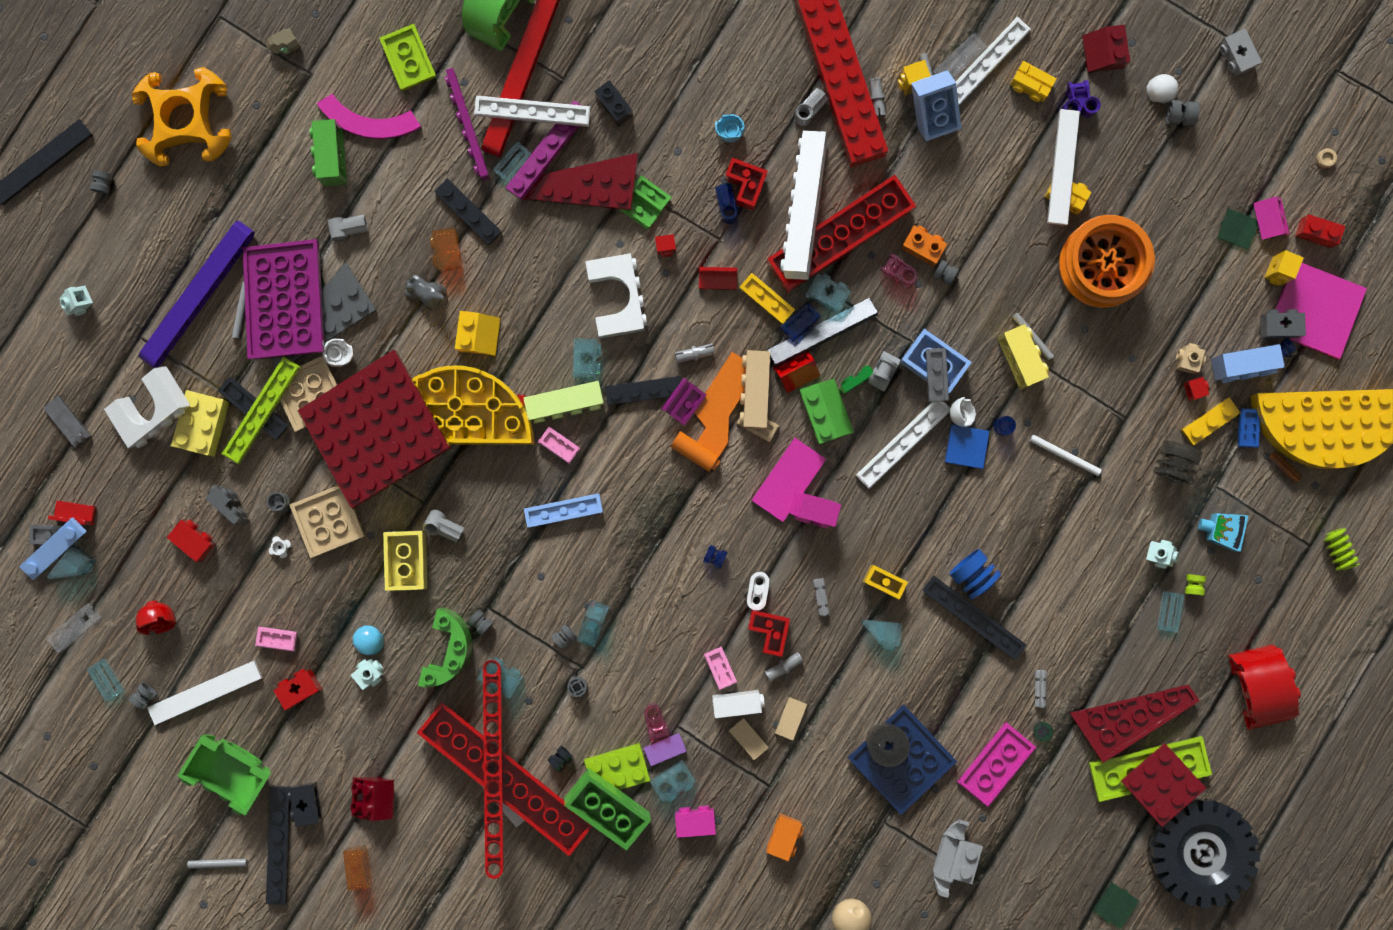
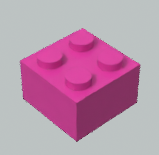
[790,491,841,529]

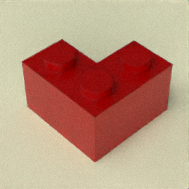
[725,158,768,211]
[747,610,790,657]

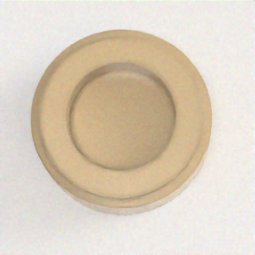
[1316,148,1337,169]

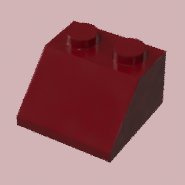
[1082,24,1130,73]

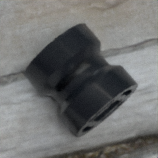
[547,745,574,773]

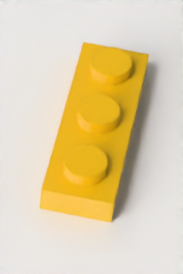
[739,273,795,325]
[1181,397,1240,446]

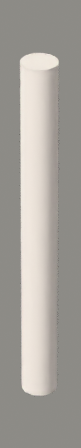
[1030,435,1101,476]

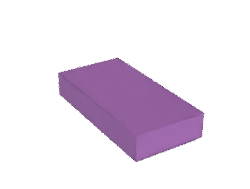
[644,733,687,766]

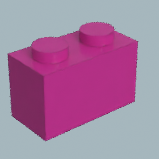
[675,805,716,838]

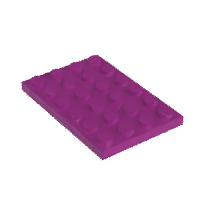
[243,239,325,360]

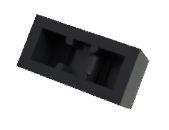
[594,80,633,127]
[288,782,323,827]

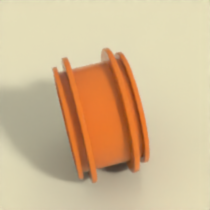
[1059,215,1155,308]

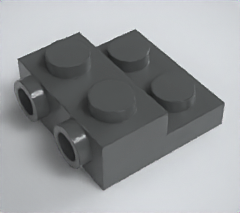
[205,485,250,525]

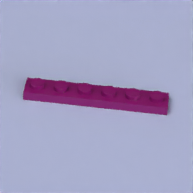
[444,67,490,181]
[505,100,582,201]

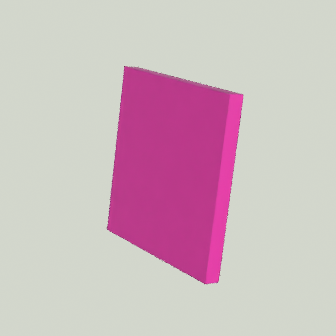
[1275,263,1367,359]

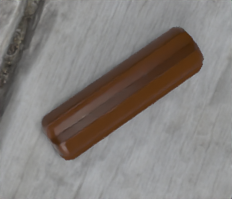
[1268,451,1302,483]

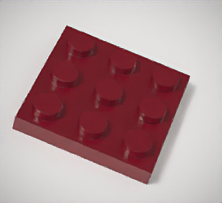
[1121,743,1206,827]

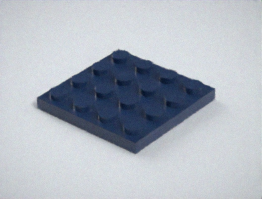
[847,704,957,815]

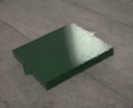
[1217,208,1258,250]
[1093,882,1139,929]

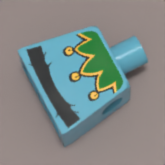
[1198,513,1248,552]

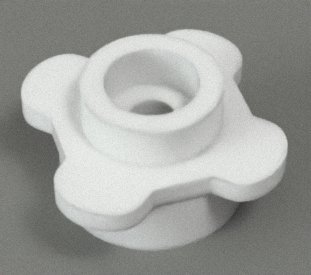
[269,537,291,558]

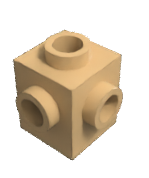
[1175,343,1206,374]

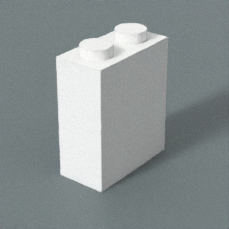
[712,690,765,718]

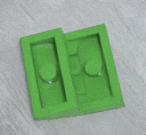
[619,175,672,230]

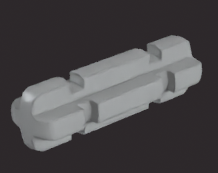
[813,578,829,616]
[1035,670,1047,708]

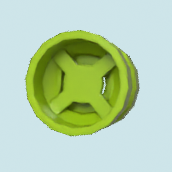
[1185,574,1206,596]

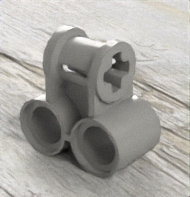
[867,351,901,391]

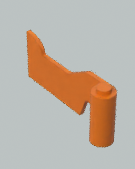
[670,352,770,472]

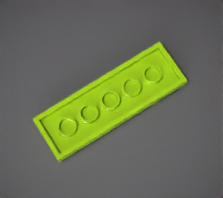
[1088,736,1212,802]

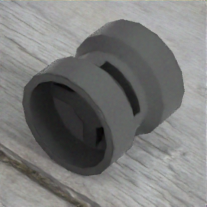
[89,170,112,194]
[933,259,959,285]
[267,492,291,512]
[467,609,494,636]
[551,623,578,651]
[567,676,588,697]
[129,683,157,710]

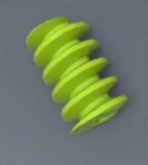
[1323,528,1360,571]

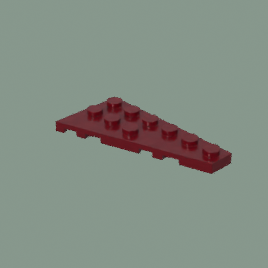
[522,153,639,211]
[1069,684,1200,763]

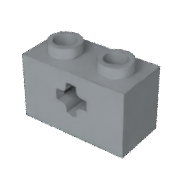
[1219,28,1262,77]

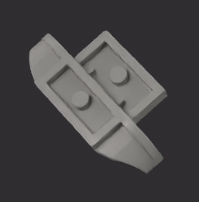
[933,820,983,898]

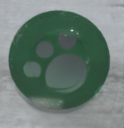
[1032,721,1053,741]

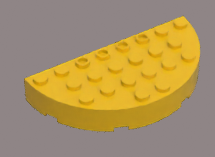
[412,365,534,445]
[1250,389,1393,469]

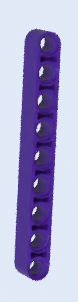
[138,221,255,368]

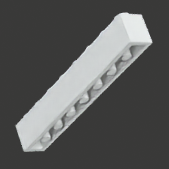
[781,131,828,280]

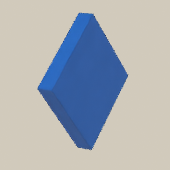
[945,425,989,469]

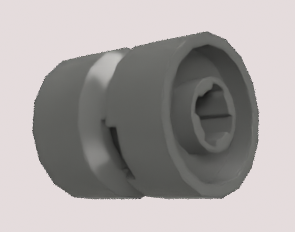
[1166,100,1200,127]

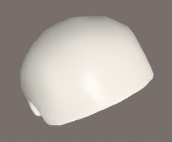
[1147,74,1178,104]
[322,339,353,367]
[949,397,976,427]

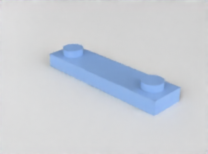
[524,493,603,528]
[19,518,87,580]

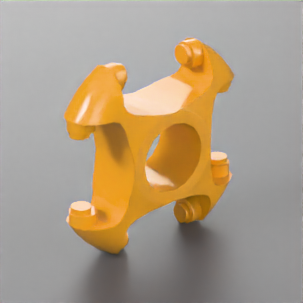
[132,67,232,167]

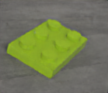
[379,24,437,91]
[584,743,650,790]

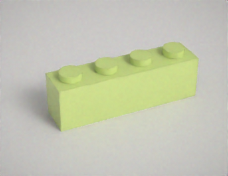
[524,381,604,424]

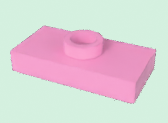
[538,427,580,464]
[255,627,298,651]
[704,646,737,690]

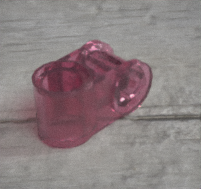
[880,253,917,287]
[644,703,670,742]

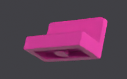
[1254,196,1290,240]

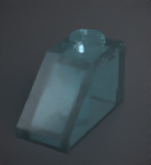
[47,546,96,579]
[577,600,609,647]
[861,619,902,650]

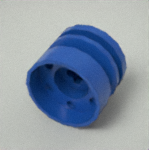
[949,549,1001,600]

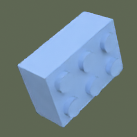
[911,70,962,141]
[899,329,972,394]
[1211,344,1284,383]

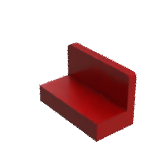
[699,267,738,290]
[773,352,820,393]
[48,500,97,525]

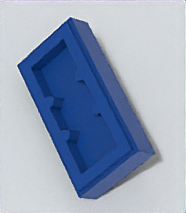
[1238,408,1260,448]

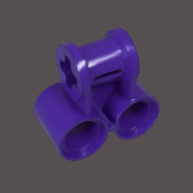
[1062,80,1101,118]

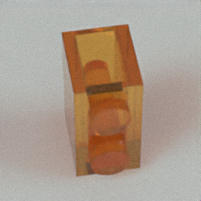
[430,227,463,272]
[343,845,372,891]

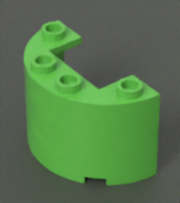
[462,0,534,51]
[418,608,473,687]
[177,734,271,816]

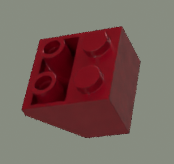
[351,777,394,821]

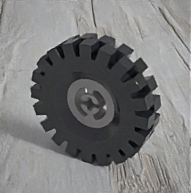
[1147,798,1260,908]

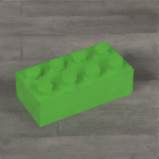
[564,768,651,851]

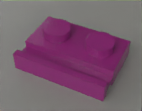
[662,378,706,426]

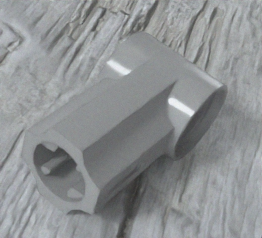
[794,88,829,126]
[328,215,368,241]
[423,510,464,543]

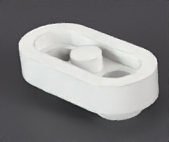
[747,572,769,610]

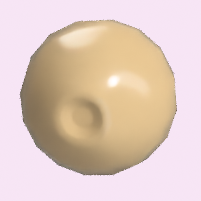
[832,898,872,930]

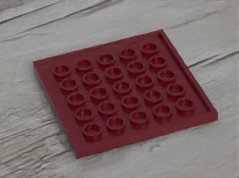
[298,350,451,509]

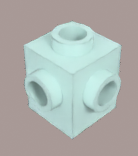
[59,286,93,316]
[1146,540,1179,569]
[351,659,384,690]

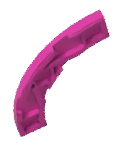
[316,93,422,139]

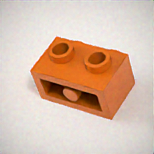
[901,225,947,267]
[766,813,804,861]

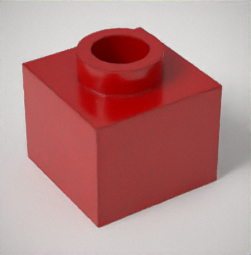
[655,234,676,257]
[1183,377,1210,401]

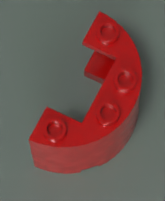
[1228,644,1301,731]

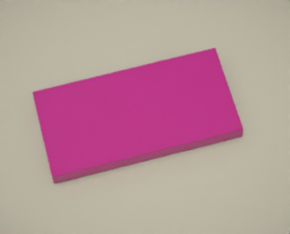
[751,438,826,522]
[957,722,1037,807]

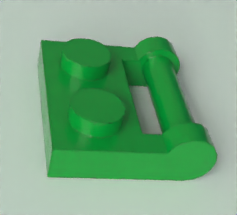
[839,366,873,396]

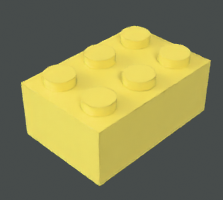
[997,324,1049,390]
[171,390,230,457]
[383,531,427,591]

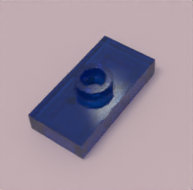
[780,303,821,342]

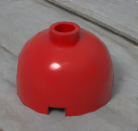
[136,600,177,635]

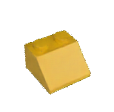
[455,311,501,356]

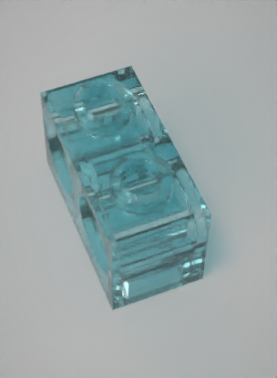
[650,759,696,802]

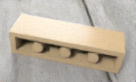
[739,350,770,430]

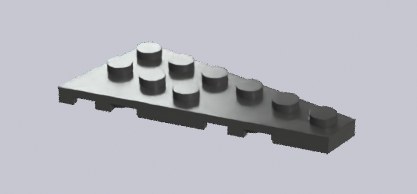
[271,262,377,367]

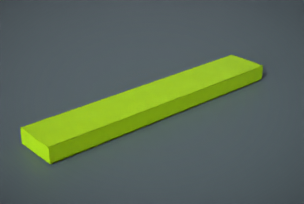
[222,356,301,464]

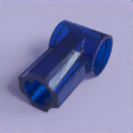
[715,183,737,224]

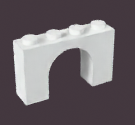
[585,253,647,339]
[104,366,190,448]

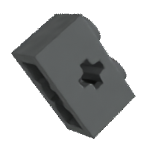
[1260,309,1306,338]

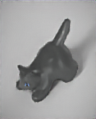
[405,275,446,311]

